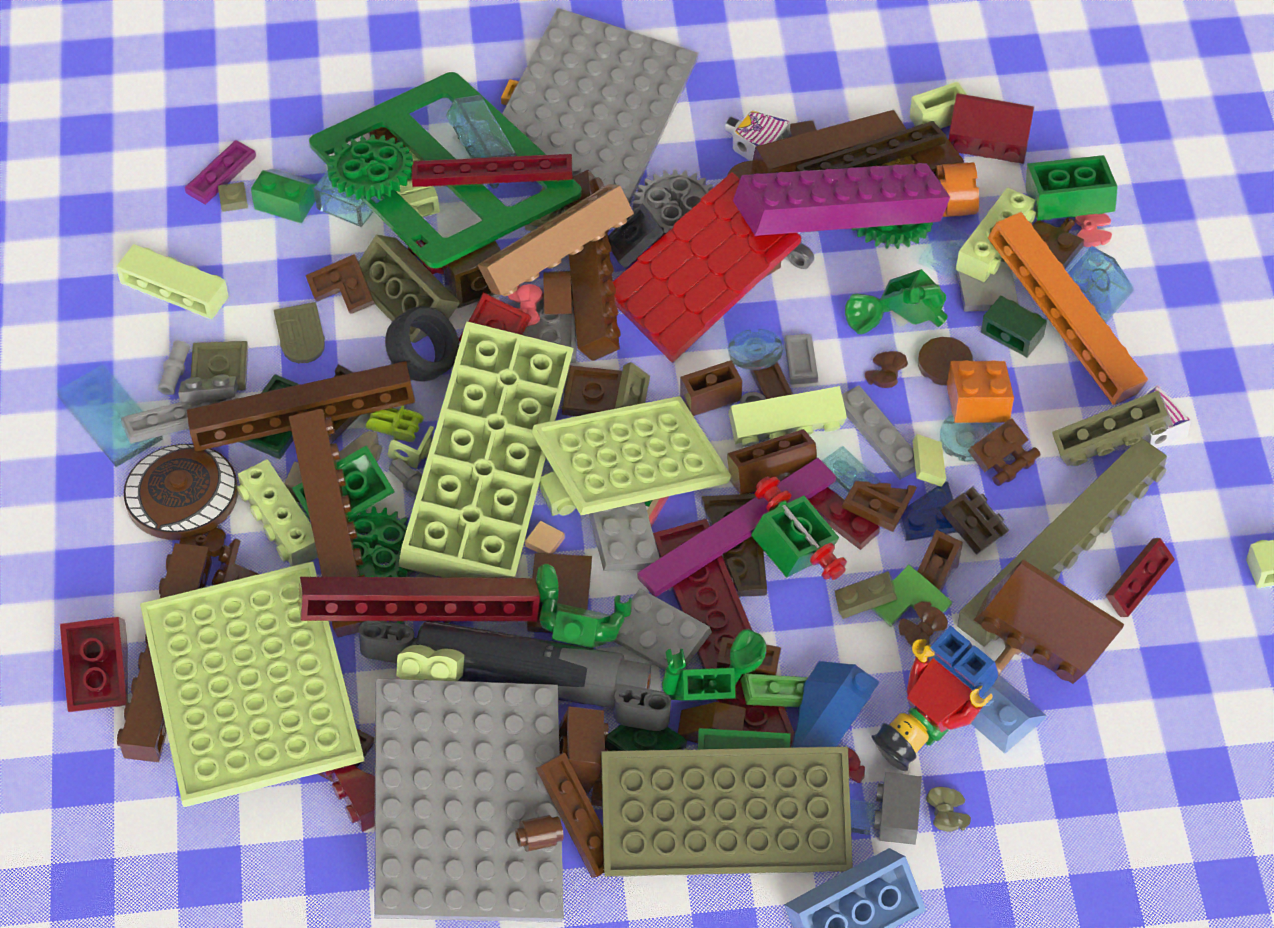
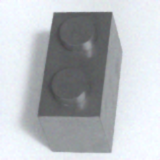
[874,772,922,845]

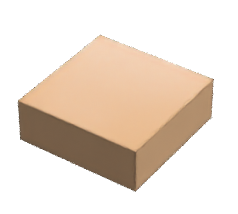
[525,521,565,554]

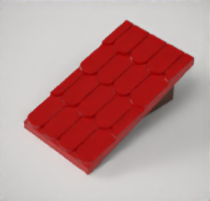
[613,172,801,363]

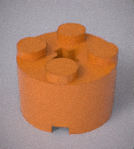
[936,162,979,217]

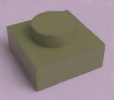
[218,182,248,212]

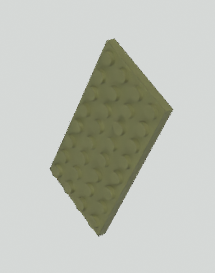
[601,747,853,877]

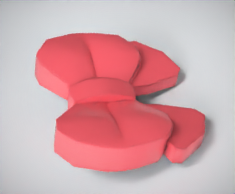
[1074,213,1112,247]
[508,284,544,326]

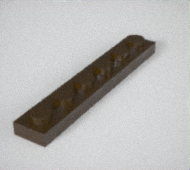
[796,121,946,172]

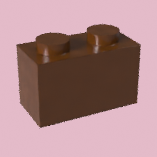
[680,360,743,416]

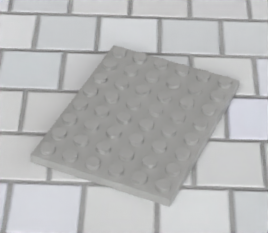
[483,7,699,204]
[374,679,564,922]

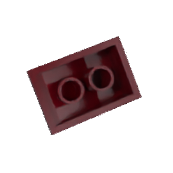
[60,617,128,712]

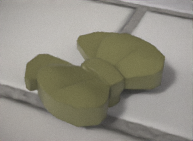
[926,787,971,832]

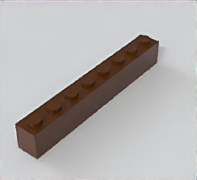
[564,170,621,362]
[187,361,415,452]
[289,408,366,638]
[117,543,212,762]

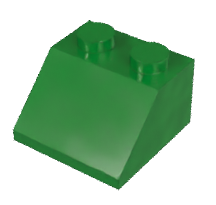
[251,169,324,224]

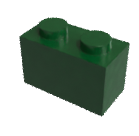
[981,295,1047,358]

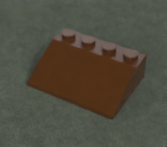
[973,559,1125,684]

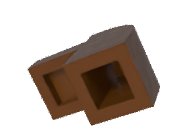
[543,271,572,315]

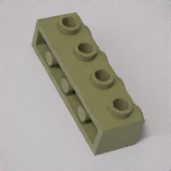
[1052,390,1173,466]

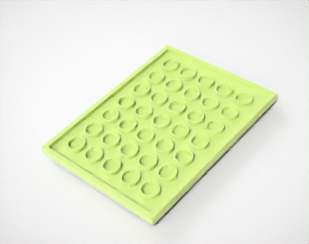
[140,561,365,807]

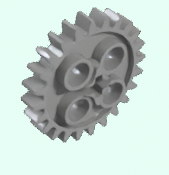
[633,169,713,235]

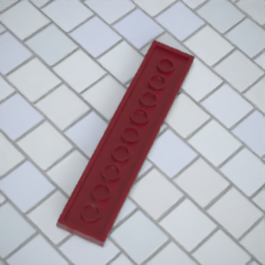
[653,518,794,748]

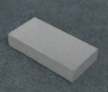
[784,333,818,385]

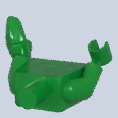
[845,269,948,335]
[536,564,632,648]
[662,629,766,700]

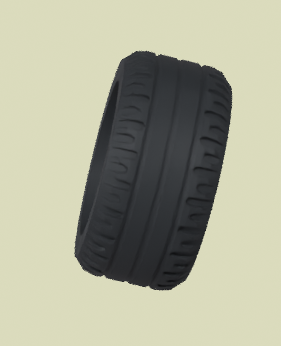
[385,306,459,382]

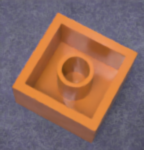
[947,360,1014,423]

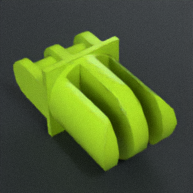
[365,405,424,442]

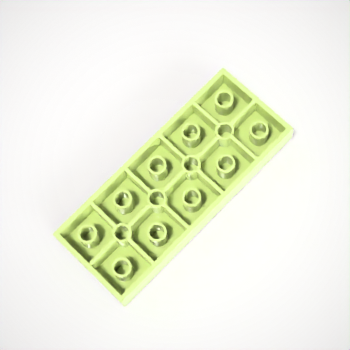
[398,321,574,578]

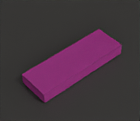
[184,140,256,205]

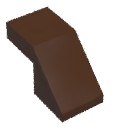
[677,702,746,743]

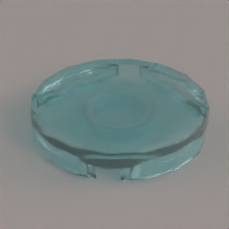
[728,329,783,370]
[939,414,995,462]

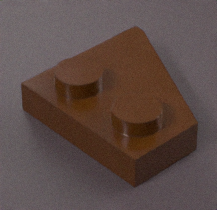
[842,481,917,532]

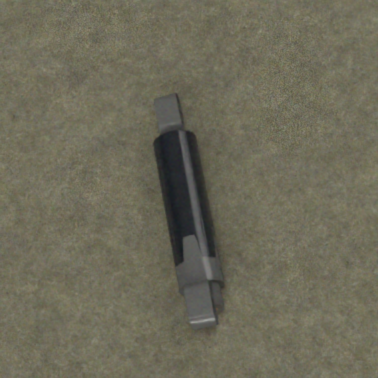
[359,621,671,731]

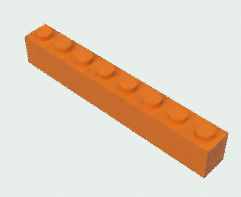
[988,212,1148,406]

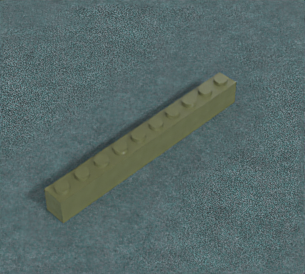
[957,438,1167,647]

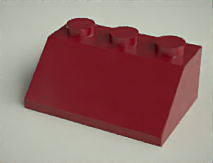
[949,93,1034,164]

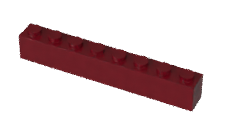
[298,577,540,622]

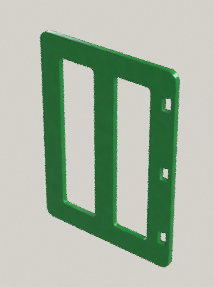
[309,72,582,268]

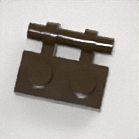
[940,487,1010,555]

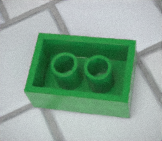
[1025,155,1118,220]

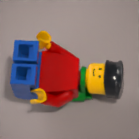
[871,625,998,771]

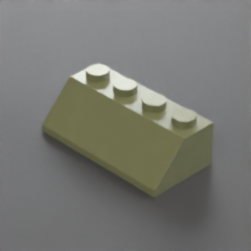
[359,234,460,343]

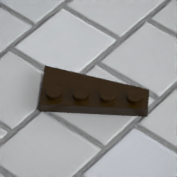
[701,494,767,597]

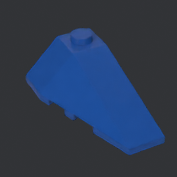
[791,661,879,748]

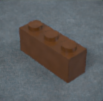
[727,429,817,494]

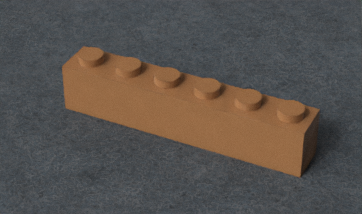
[478,184,634,296]

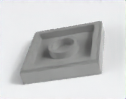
[956,262,1019,312]

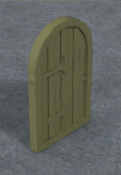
[273,302,325,364]

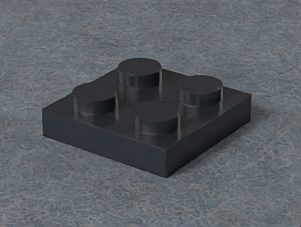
[608,203,664,268]

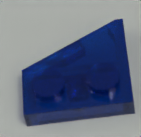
[900,481,958,541]

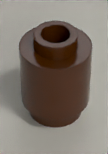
[515,815,564,852]

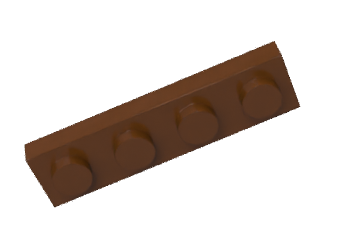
[536,753,604,878]

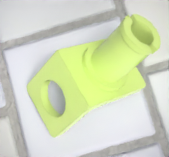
[387,425,434,469]

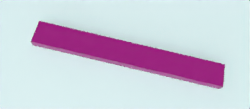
[637,458,836,597]

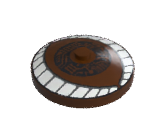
[123,444,238,540]

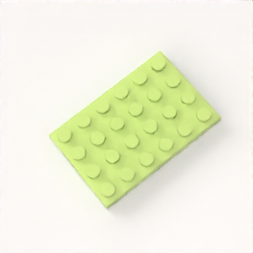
[532,396,731,515]

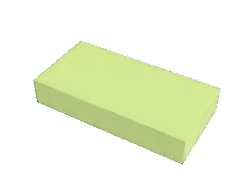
[912,434,946,487]

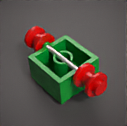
[751,476,847,580]

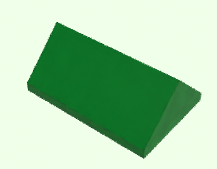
[292,445,395,519]

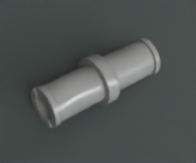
[158,340,190,395]

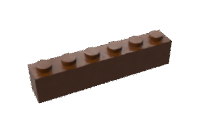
[752,109,906,174]

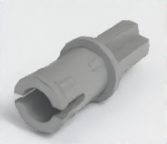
[389,458,422,495]

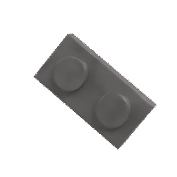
[178,375,238,403]

